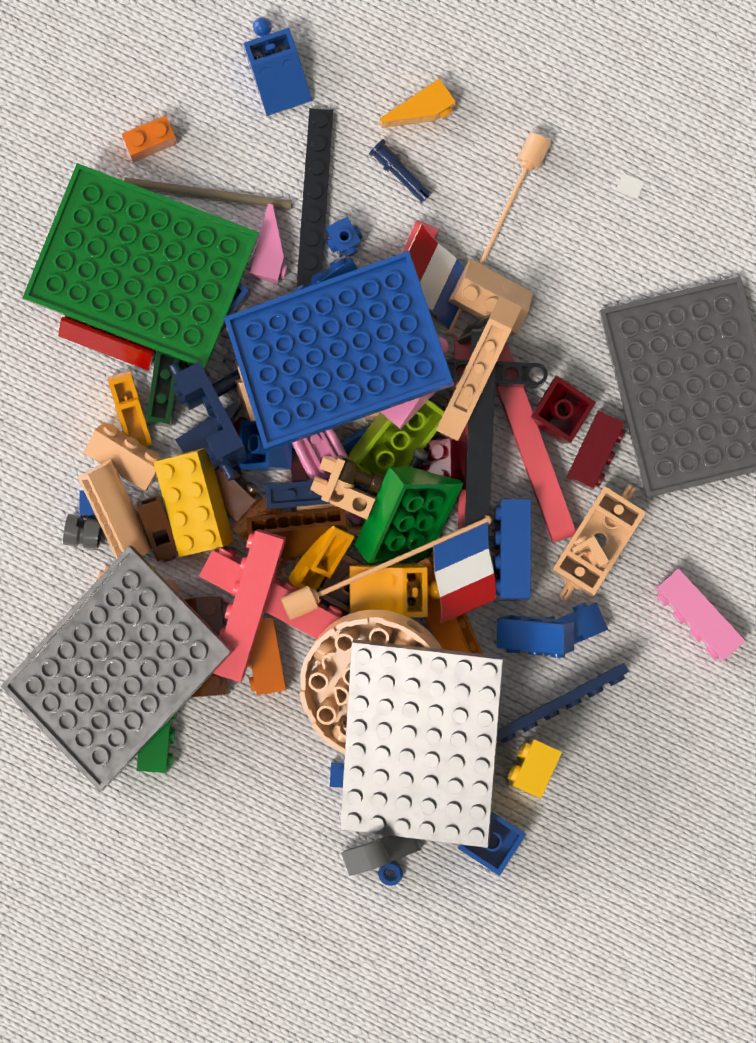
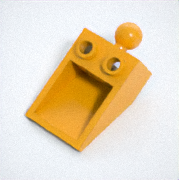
[349,564,440,617]

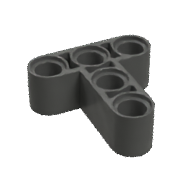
[341,835,422,876]

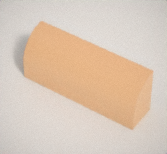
[77,459,152,559]

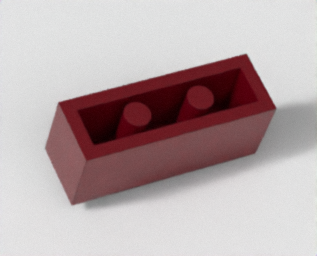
[565,410,626,491]

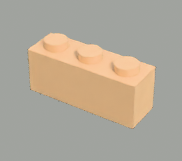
[83,422,163,491]

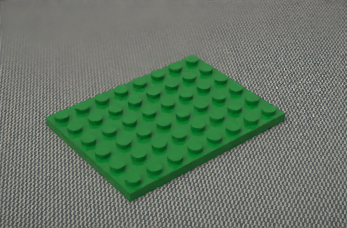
[22,163,259,370]

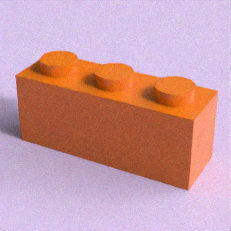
[247,617,287,696]

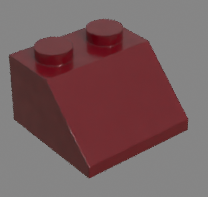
[530,375,596,444]

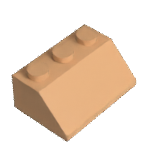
[448,258,533,336]

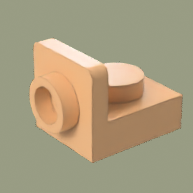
[572,535,609,568]

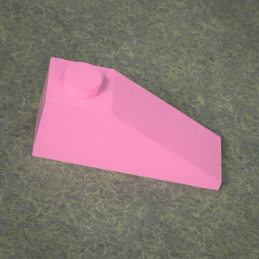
[250,204,288,285]

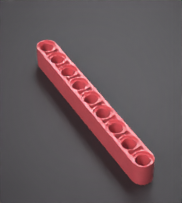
[495,341,576,543]

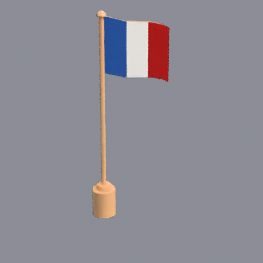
[408,132,551,336]
[280,515,496,624]

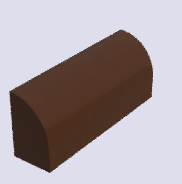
[246,506,350,559]

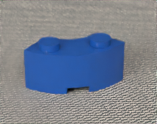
[543,602,608,657]

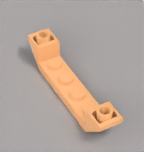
[436,296,522,441]

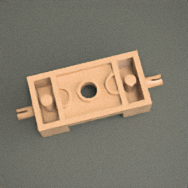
[551,484,646,601]

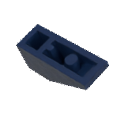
[175,401,241,453]

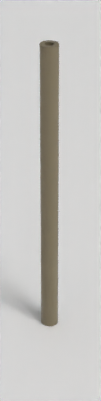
[124,177,292,210]

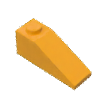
[380,78,456,128]

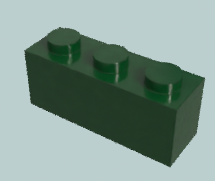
[146,351,182,428]

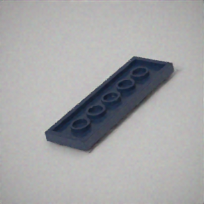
[497,663,629,744]

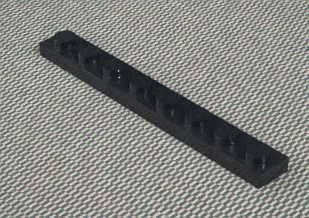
[296,108,333,288]

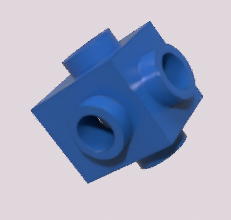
[326,216,363,258]

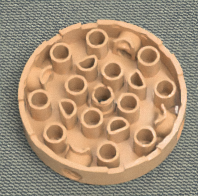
[300,610,442,754]

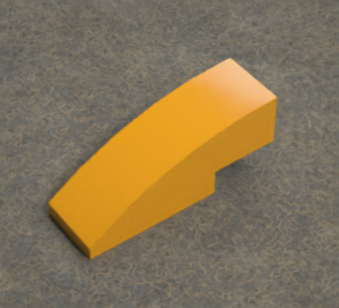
[107,370,153,447]
[288,526,355,591]

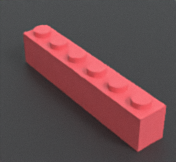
[213,529,287,682]

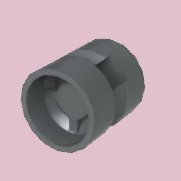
[63,514,102,550]

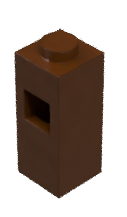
[136,494,178,562]

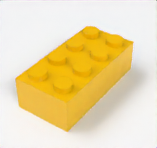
[153,448,234,557]
[506,739,562,799]

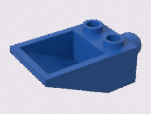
[243,17,312,116]

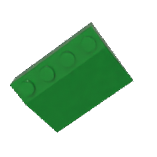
[355,466,463,564]

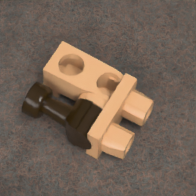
[311,455,385,519]

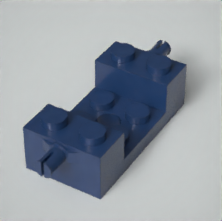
[169,362,248,481]

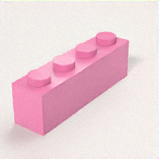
[654,568,745,662]

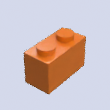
[122,115,177,162]

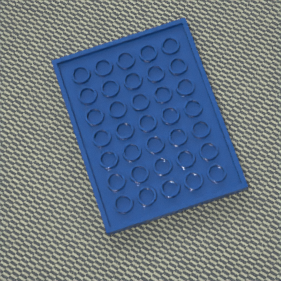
[224,251,454,452]

